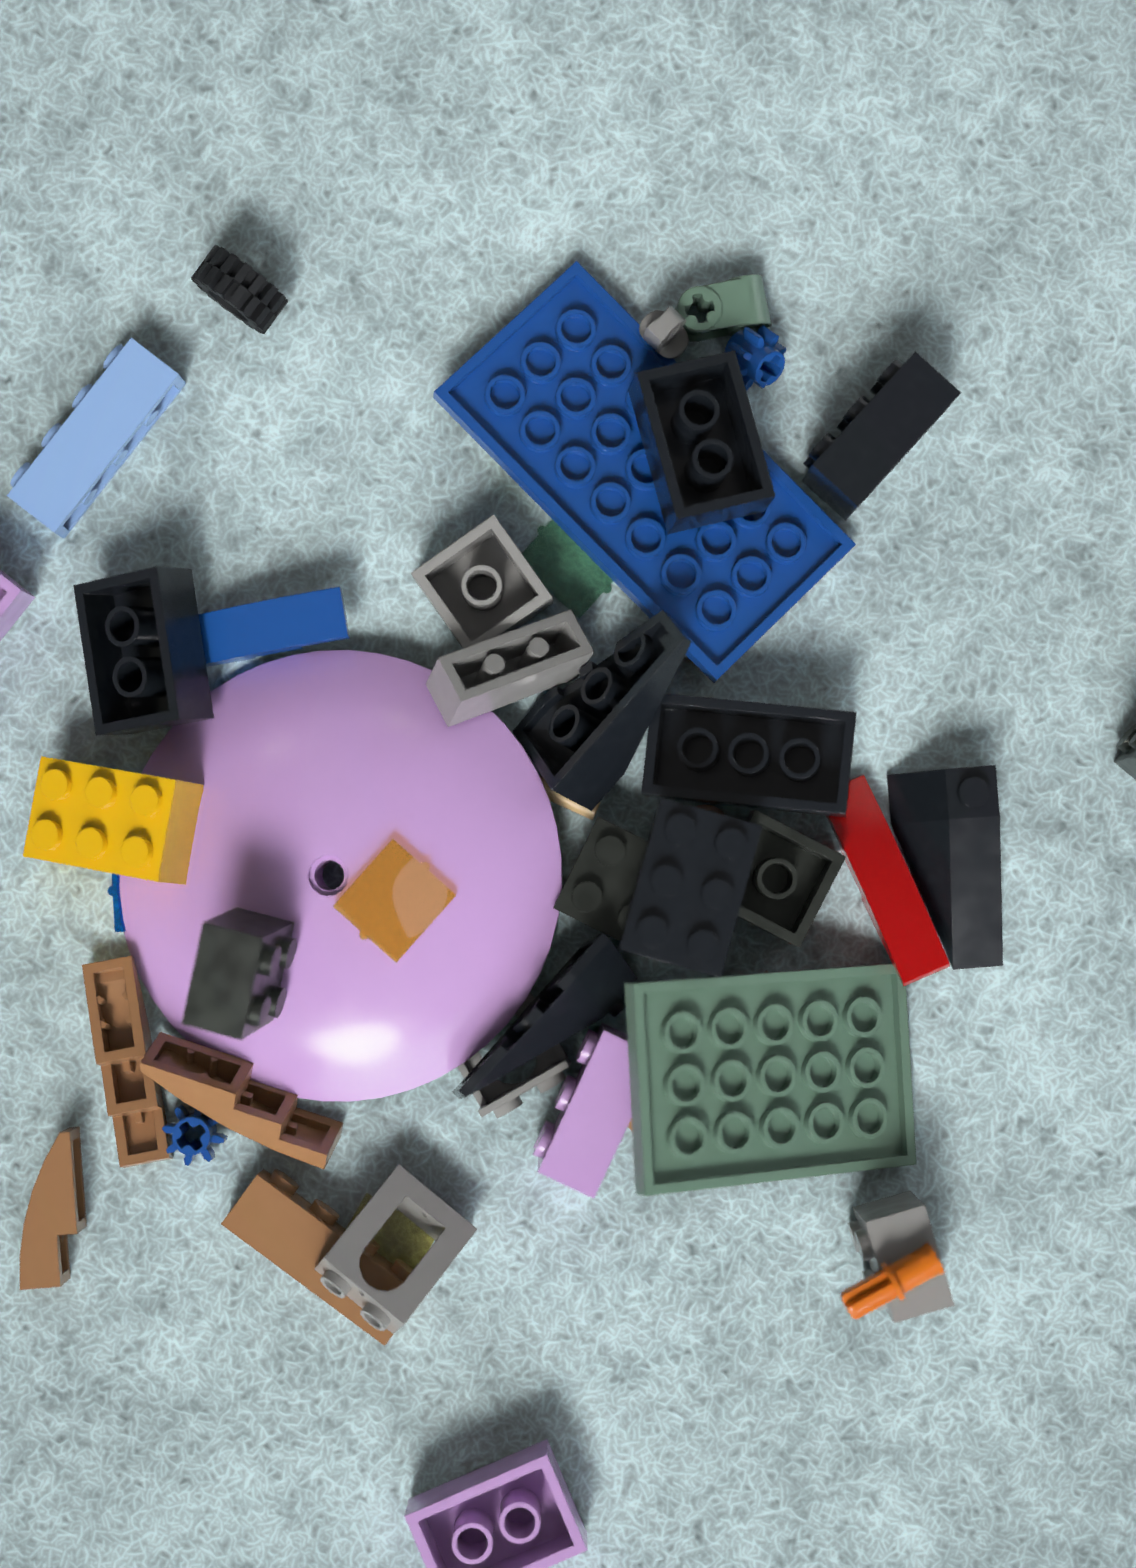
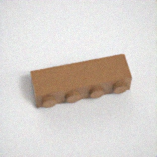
[221,1169,413,1346]

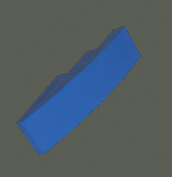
[198,587,350,667]

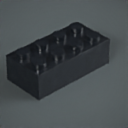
[641,694,856,818]

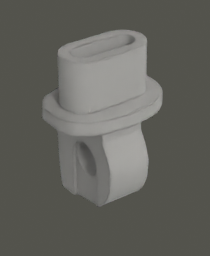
[639,306,689,359]

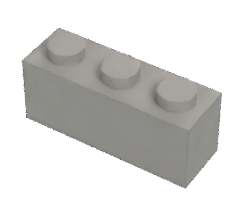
[426,609,594,727]

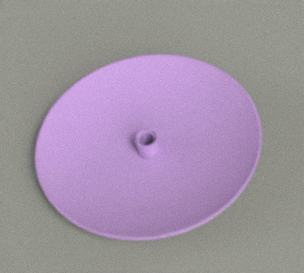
[117,650,562,1101]

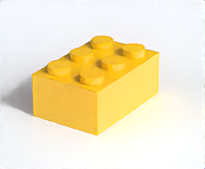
[23,756,204,885]

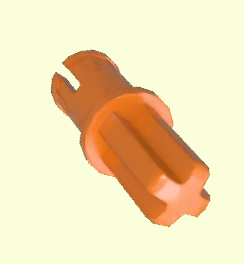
[840,1242,945,1319]

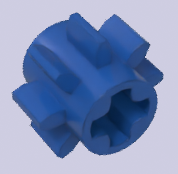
[725,325,786,390]
[162,1105,228,1166]

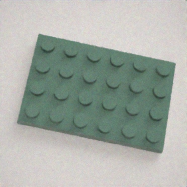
[624,963,917,1196]

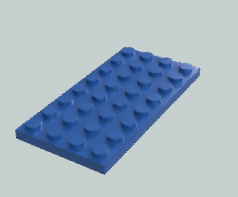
[433,261,856,683]

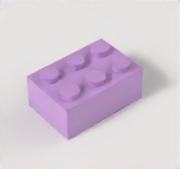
[533,1023,632,1198]
[405,1439,587,1568]

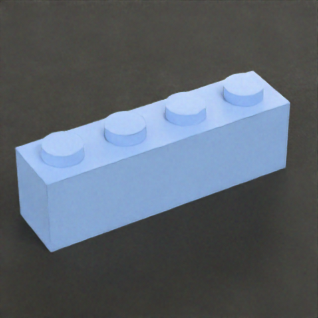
[7,338,186,539]

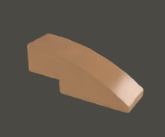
[20,1126,87,1290]

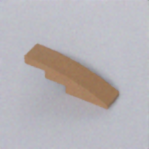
[82,956,173,1168]
[139,1032,343,1169]

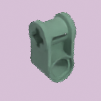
[675,274,772,342]

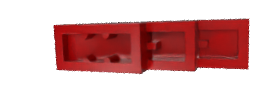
[826,775,950,986]

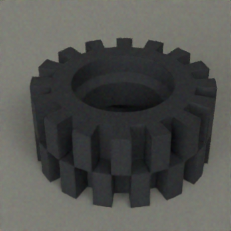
[191,245,288,334]

